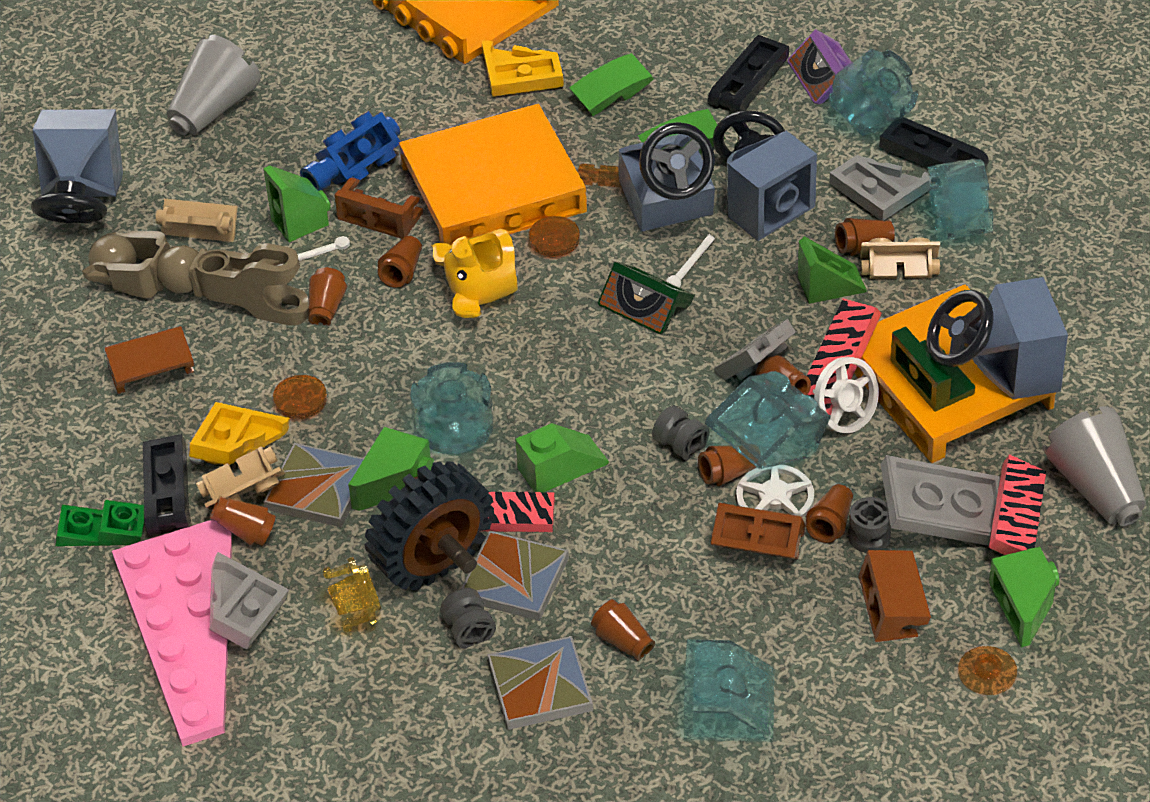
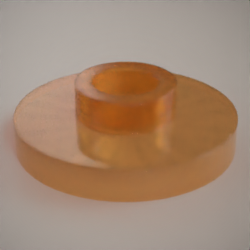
[529,216,580,257]
[273,375,327,419]
[958,646,1017,695]

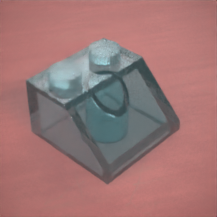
[705,371,831,470]
[684,639,774,742]

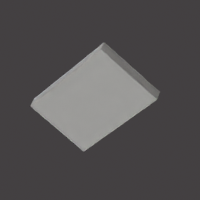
[880,455,1000,546]

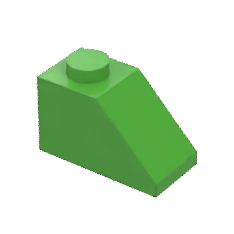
[263,166,331,242]
[515,423,609,492]
[348,427,434,511]
[989,546,1060,648]

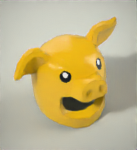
[431,229,518,318]

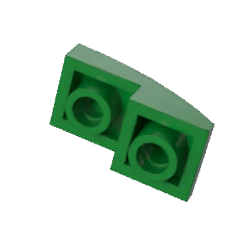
[55,500,145,546]

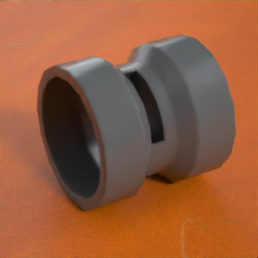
[652,405,709,461]
[848,497,891,553]
[440,588,496,649]

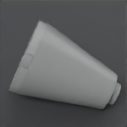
[167,35,261,135]
[1042,406,1146,526]

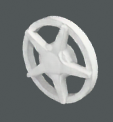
[813,357,879,433]
[736,462,814,518]

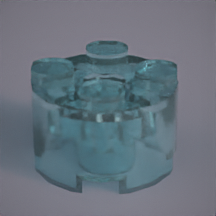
[829,48,918,136]
[928,159,993,241]
[410,362,494,454]

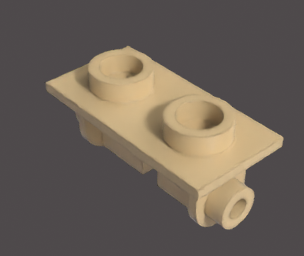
[156,199,238,242]
[860,237,940,279]
[196,446,285,510]

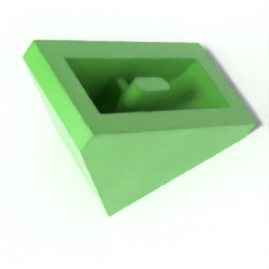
[798,236,867,304]

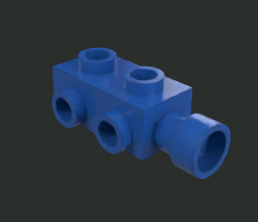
[300,111,401,191]

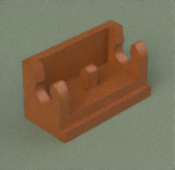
[335,177,423,239]
[104,326,194,394]
[711,503,806,559]
[859,550,931,642]

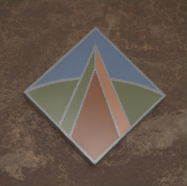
[264,443,364,527]
[461,531,569,621]
[487,636,593,730]

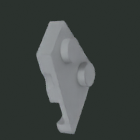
[829,155,935,221]
[714,319,796,380]
[209,552,289,649]

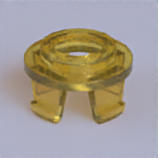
[322,556,382,632]

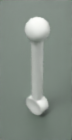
[666,234,715,287]
[277,236,350,266]

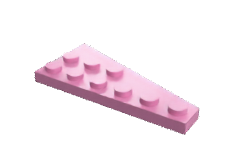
[112,520,232,747]

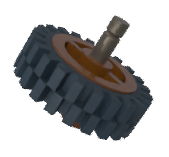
[364,461,494,590]

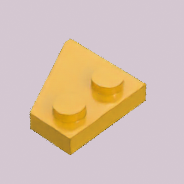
[482,40,564,97]
[189,402,290,465]

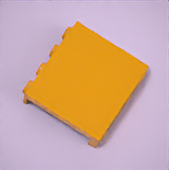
[372,0,559,64]
[399,103,587,245]
[854,284,1056,464]

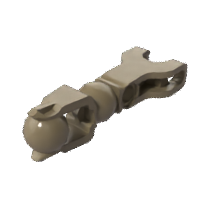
[82,230,309,326]

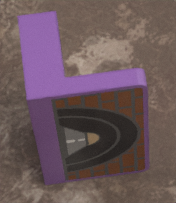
[788,29,867,104]

